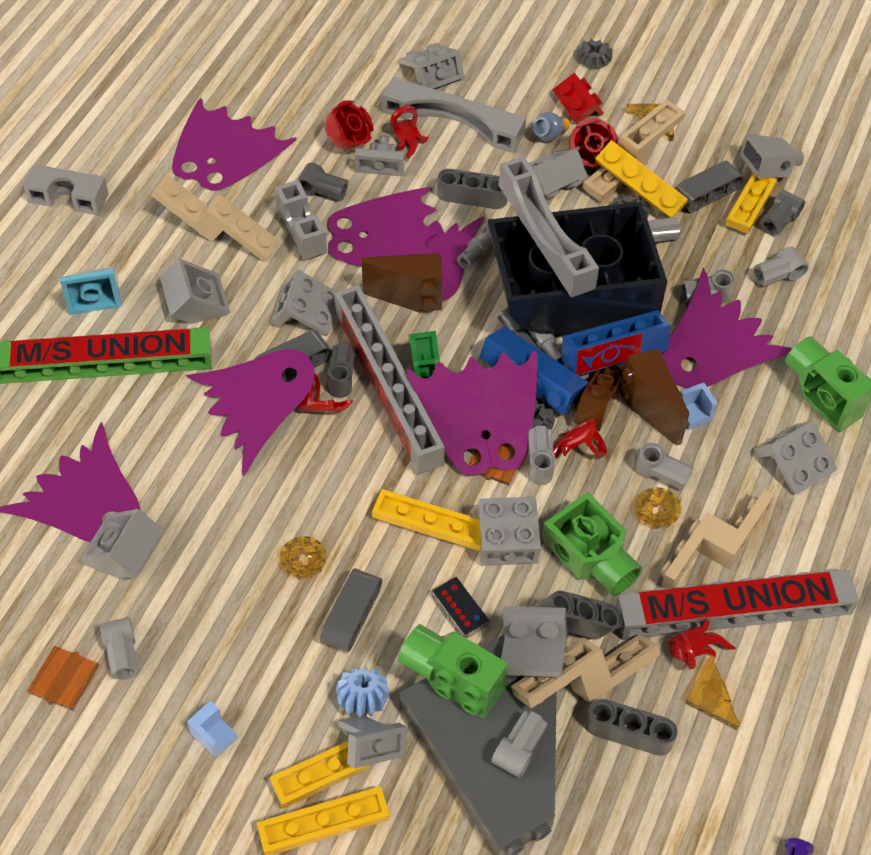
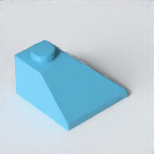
[60,267,122,315]

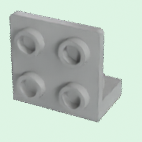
[400,43,465,89]
[270,270,337,336]
[754,421,837,494]
[478,497,541,566]
[501,606,567,677]

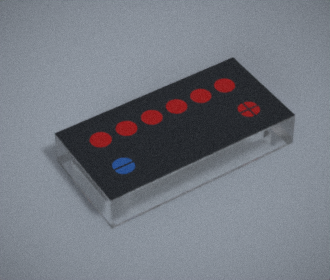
[432,576,490,639]

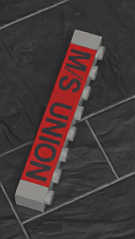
[335,285,445,475]
[616,569,859,640]

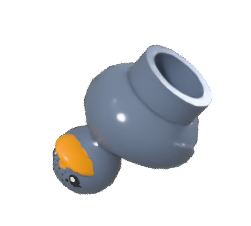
[533,112,570,142]

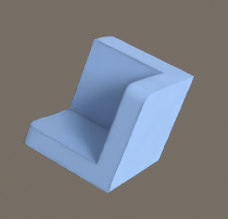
[680,383,717,430]
[187,701,237,758]

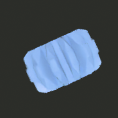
[336,665,389,718]

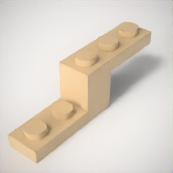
[583,100,685,202]
[151,174,280,262]
[660,489,775,589]
[511,634,661,709]

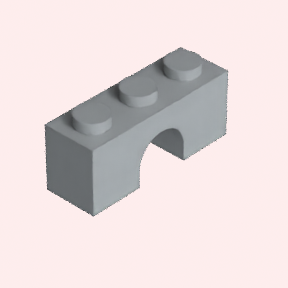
[23,164,109,216]
[275,180,327,260]

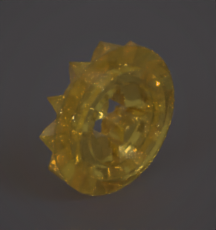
[635,487,681,529]
[280,536,327,580]

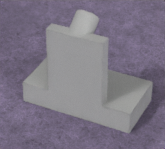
[355,135,404,177]
[338,715,406,768]

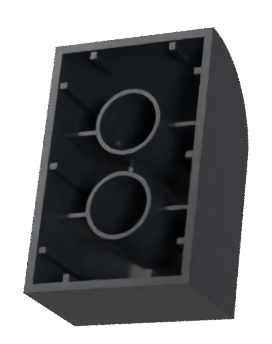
[488,202,668,335]

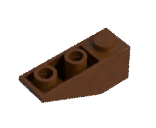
[574,365,624,431]

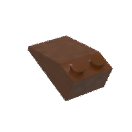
[361,253,443,312]
[620,349,690,446]

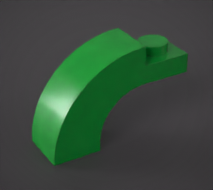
[408,331,440,379]

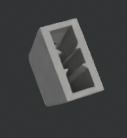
[740,134,804,178]

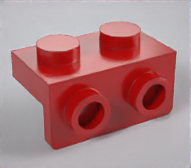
[552,72,604,124]

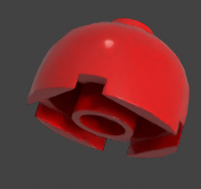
[325,100,374,151]
[569,118,618,168]

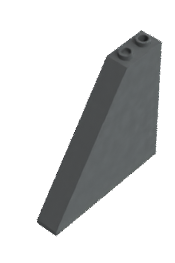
[399,634,556,855]

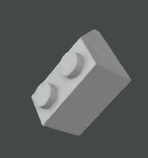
[529,148,587,198]
[160,258,230,324]
[79,509,163,579]

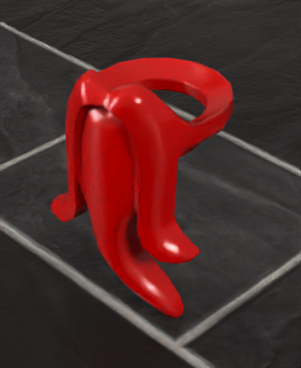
[390,105,429,159]
[298,374,353,413]
[553,418,607,459]
[667,618,736,670]

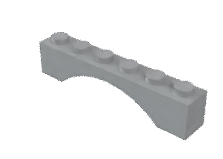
[382,77,526,154]
[499,156,599,297]

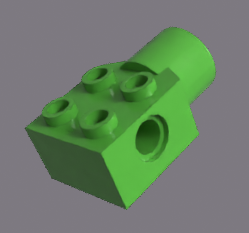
[785,336,871,433]
[542,492,642,596]
[398,624,508,719]

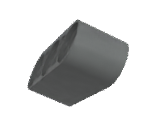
[675,161,744,212]
[437,169,508,209]
[254,330,332,382]
[320,568,382,652]
[535,590,623,639]
[586,699,678,756]

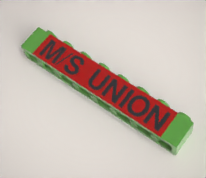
[0,328,212,384]

